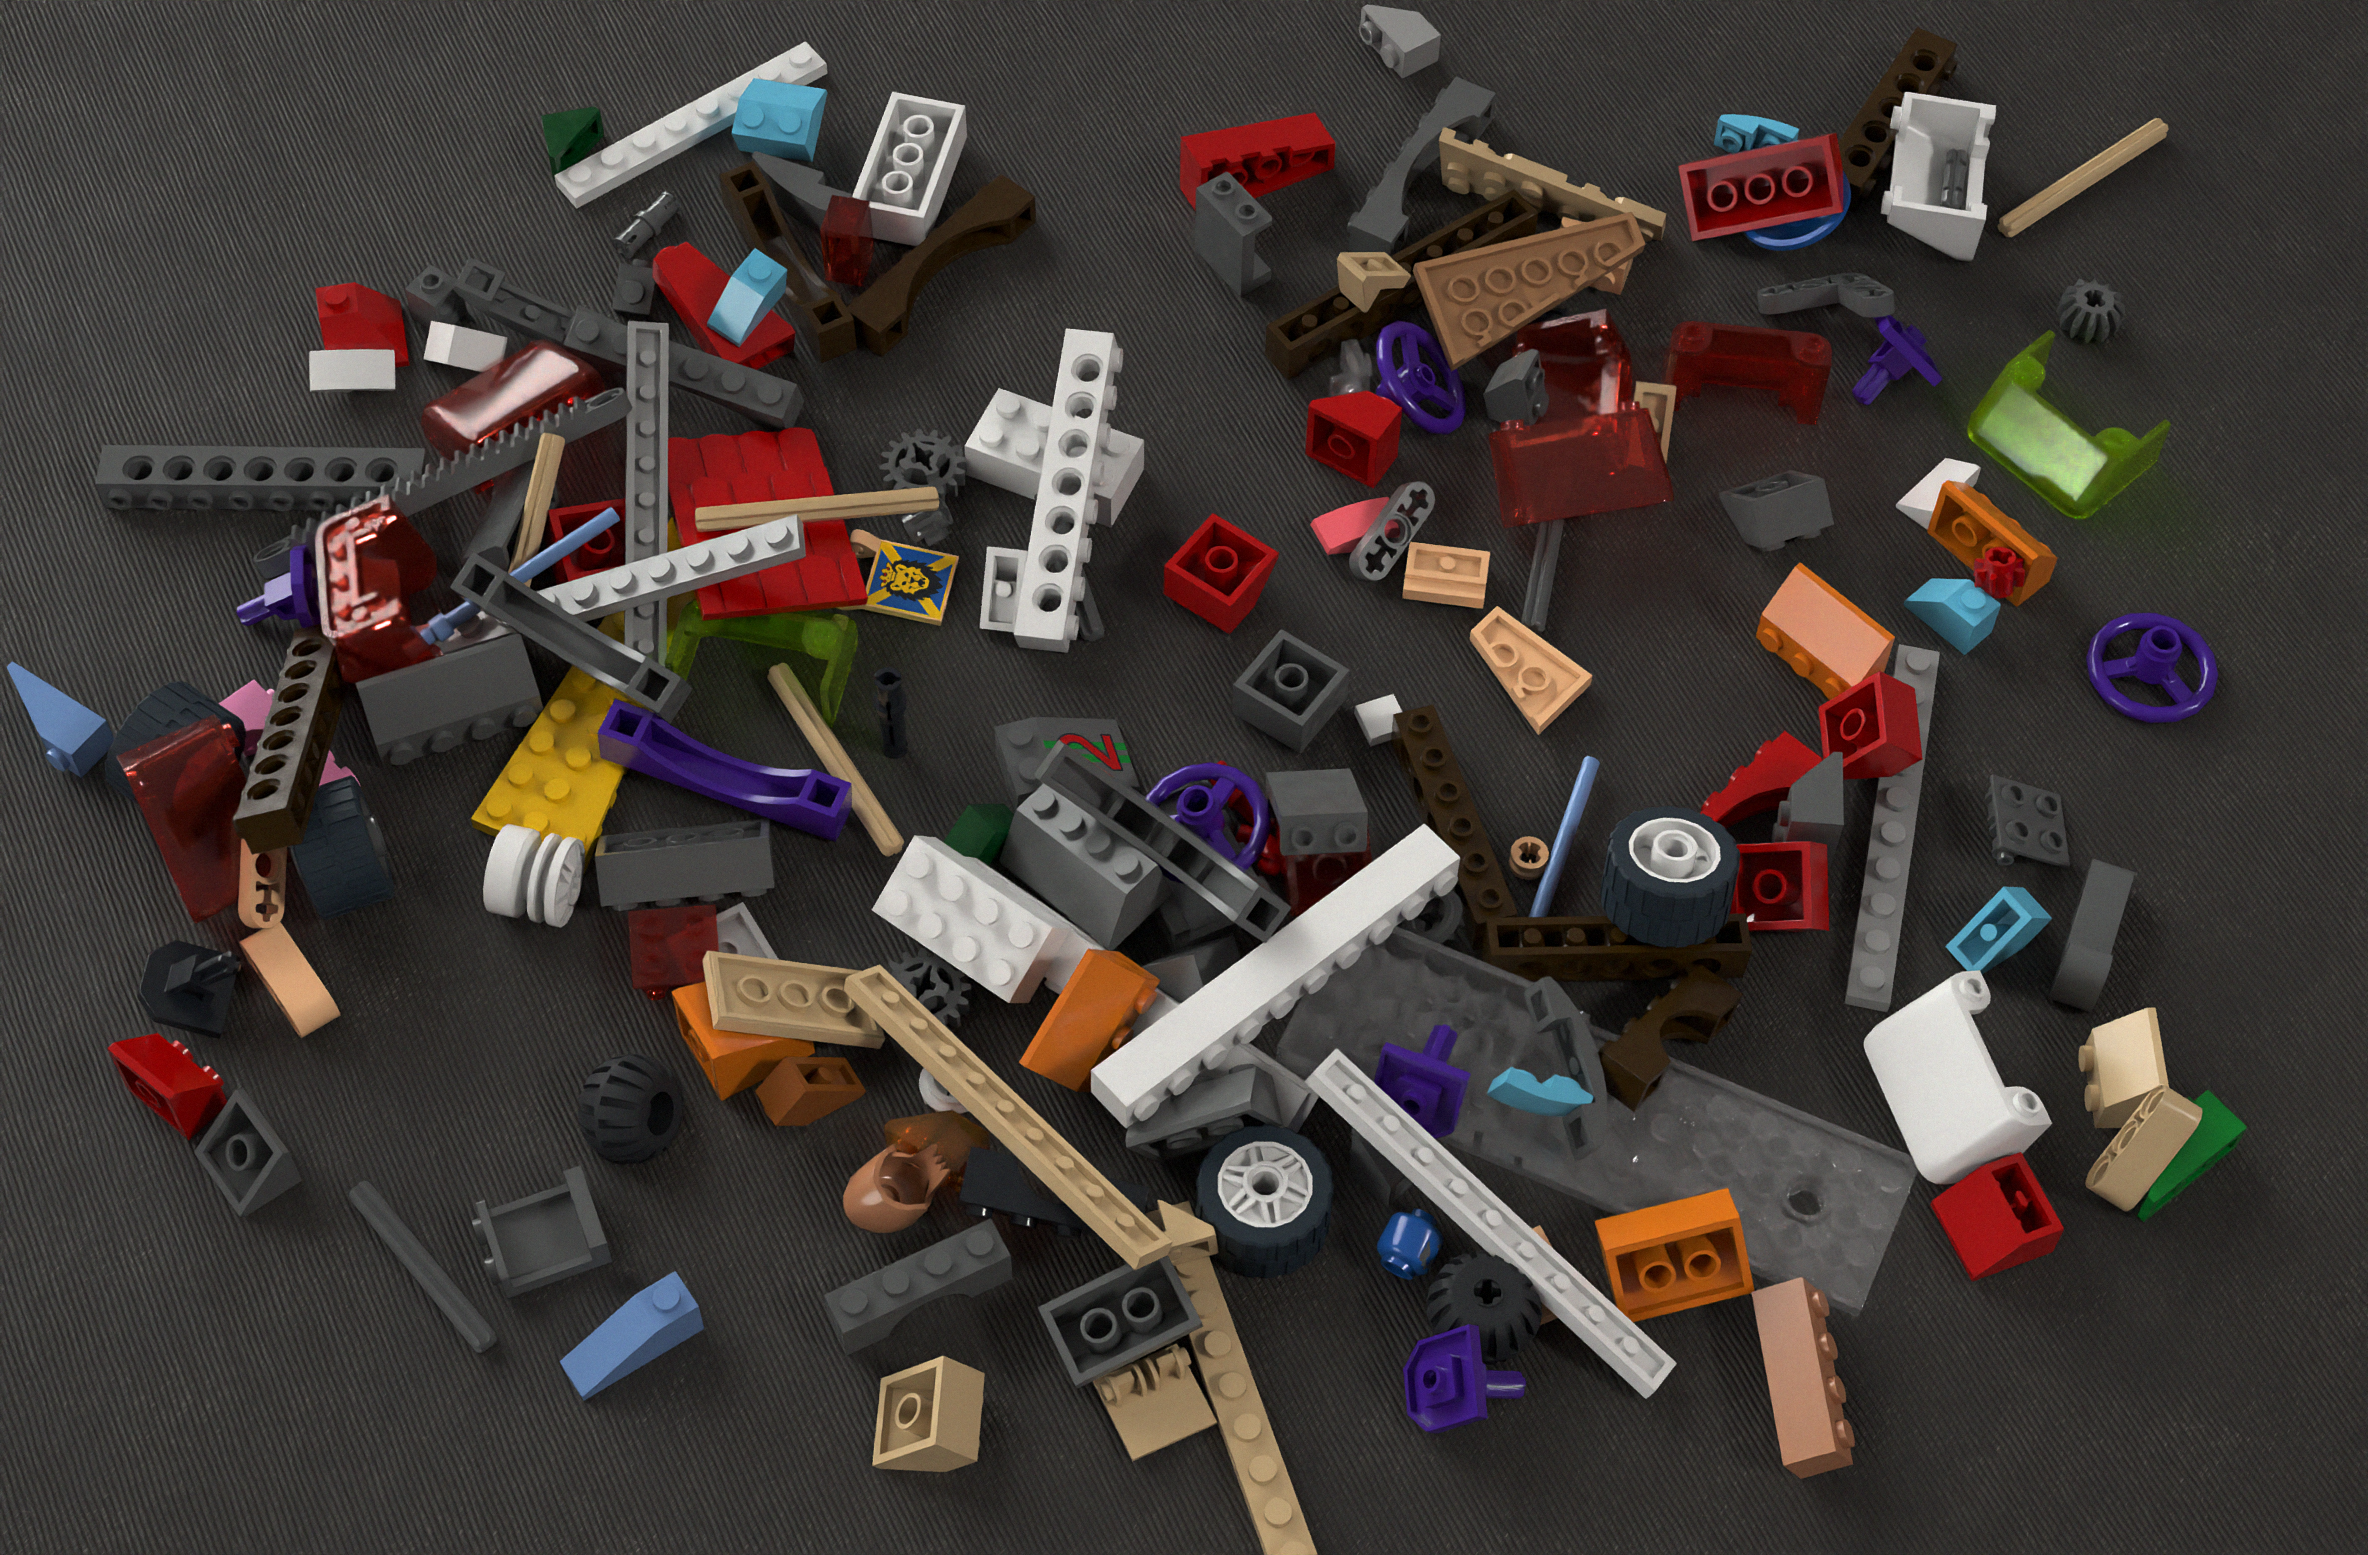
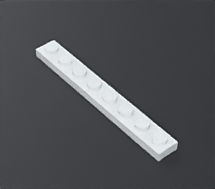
[554,41,827,209]

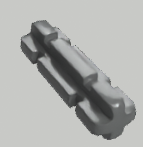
[1940,149,1967,210]

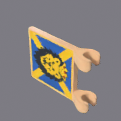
[837,529,959,626]

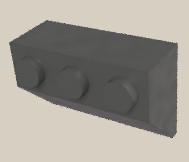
[461,458,560,573]
[1125,1064,1283,1163]
[1038,1255,1203,1389]

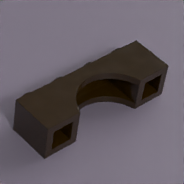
[1598,964,1743,1112]

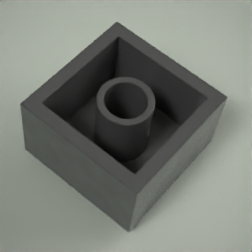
[1232,629,1350,753]

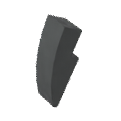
[752,151,853,241]

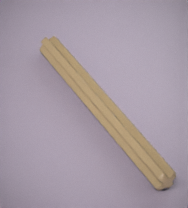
[1997,118,2169,238]
[695,487,939,532]
[767,663,904,857]

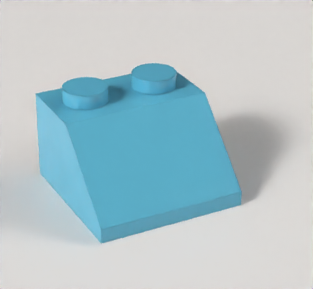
[731,78,828,162]

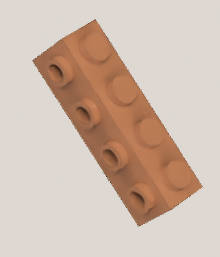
[1751,1277,1855,1479]

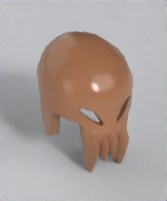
[843,1144,950,1233]

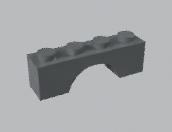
[824,1218,1013,1356]

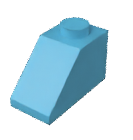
[707,248,787,347]
[1903,578,2001,655]
[1945,887,2052,974]

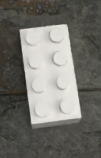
[850,92,967,246]
[964,388,1144,527]
[872,835,1072,1003]

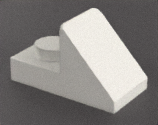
[979,546,1028,632]

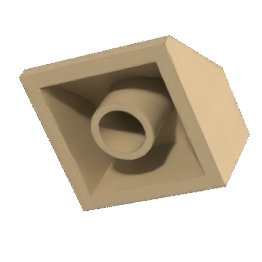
[2078,1008,2169,1128]
[872,1356,985,1472]

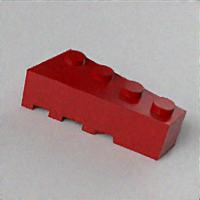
[1180,112,1336,212]

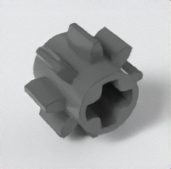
[902,498,953,547]

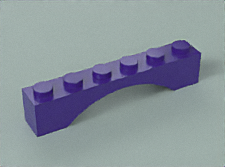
[597,699,852,842]

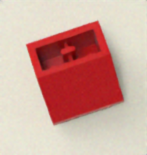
[1930,1152,2064,1282]

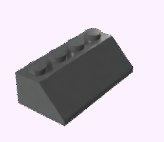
[356,633,543,768]
[999,783,1172,951]
[595,818,775,911]

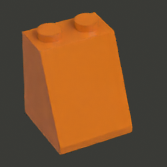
[672,981,815,1101]

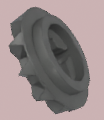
[1402,890,1467,953]

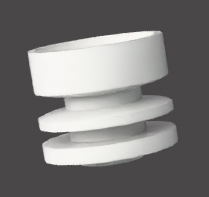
[483,824,585,928]

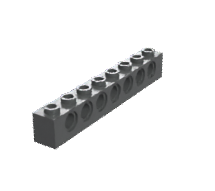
[95,445,429,512]

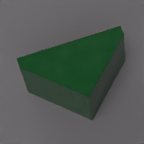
[541,106,604,181]
[943,803,1014,866]

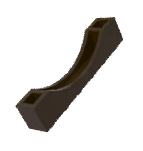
[719,161,857,363]
[847,174,1036,357]

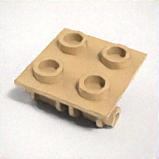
[1093,1344,1217,1461]

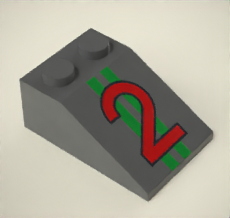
[994,717,1140,811]

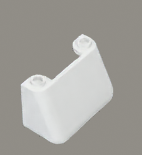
[1881,92,1996,262]
[1863,970,2052,1185]

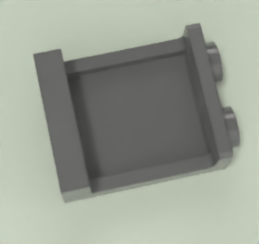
[1195,172,1272,297]
[1265,768,1368,855]
[472,1165,612,1298]

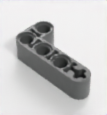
[2048,859,2135,1013]

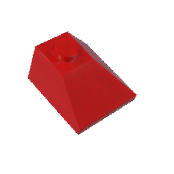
[315,282,410,368]

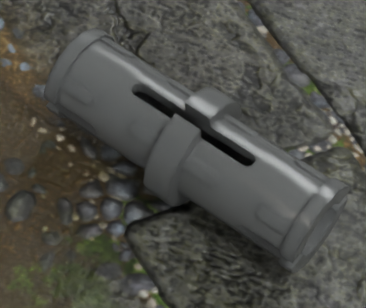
[613,192,681,259]

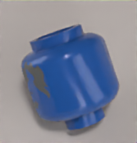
[1377,1208,1444,1280]

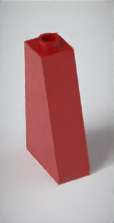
[652,241,796,370]

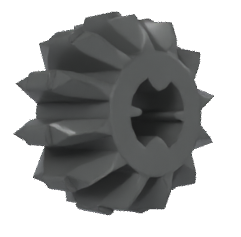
[2056,278,2125,344]

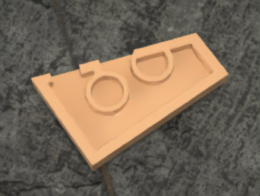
[1470,606,1593,735]

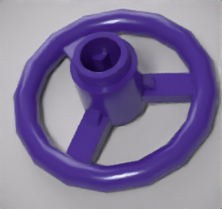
[1376,321,1466,435]
[2086,613,2218,723]
[1145,762,1272,884]

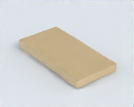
[702,951,885,1049]

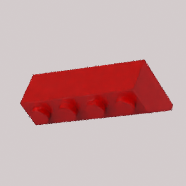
[1678,133,1843,241]

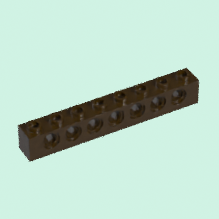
[1265,189,1538,380]
[233,619,358,855]

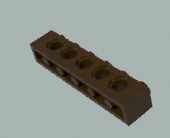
[1838,27,1958,213]
[1391,705,1518,950]
[1481,913,1752,983]

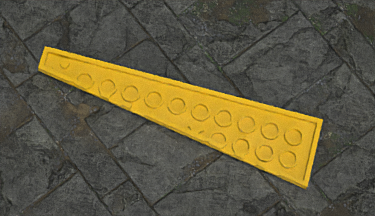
[471,517,698,873]

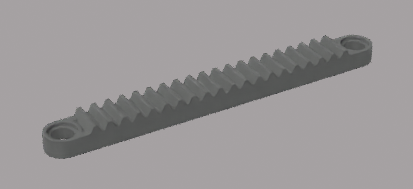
[253,388,633,579]

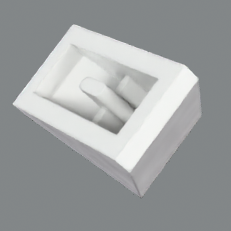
[424,321,507,376]

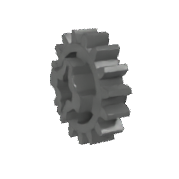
[879,429,967,502]
[888,948,972,1028]

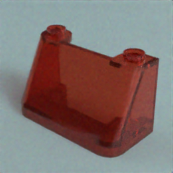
[1503,309,1632,476]
[1661,321,1832,425]
[421,339,605,495]
[1489,401,1675,529]
[315,494,445,671]
[116,714,292,924]

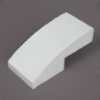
[309,349,395,393]

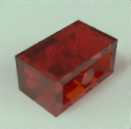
[820,195,874,287]

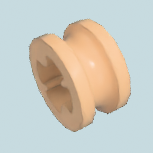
[1509,836,1549,880]

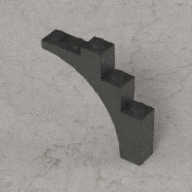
[1034,740,1291,943]

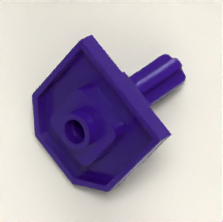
[1852,315,1943,406]
[236,545,328,628]
[1374,1024,1471,1139]
[1403,1324,1526,1434]

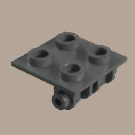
[1984,774,2070,869]

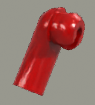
[1235,824,1286,876]

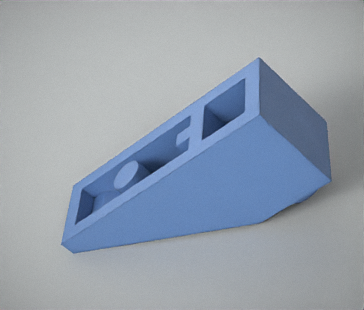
[7,661,114,778]
[560,1271,704,1401]

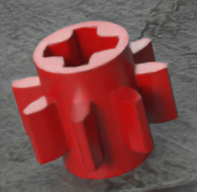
[1973,547,2025,599]

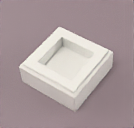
[1354,694,1402,747]

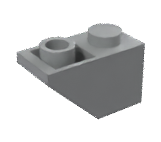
[1359,4,1441,79]

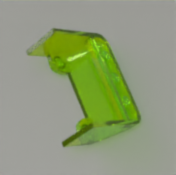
[1967,330,2171,519]
[664,599,858,728]

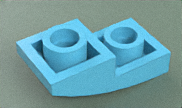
[1713,114,1799,153]
[1487,1067,1594,1117]

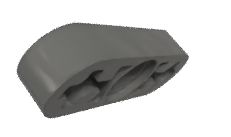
[1349,481,1435,581]

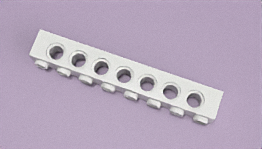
[1014,328,1123,653]

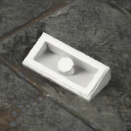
[1896,458,1981,529]

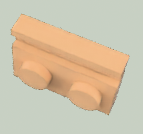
[1402,542,1490,609]

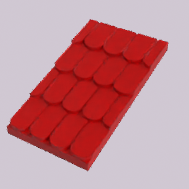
[668,427,868,621]

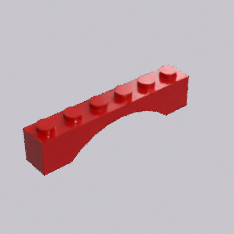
[1700,731,1824,829]

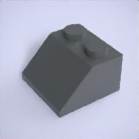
[1719,470,1834,551]
[1771,752,1844,869]

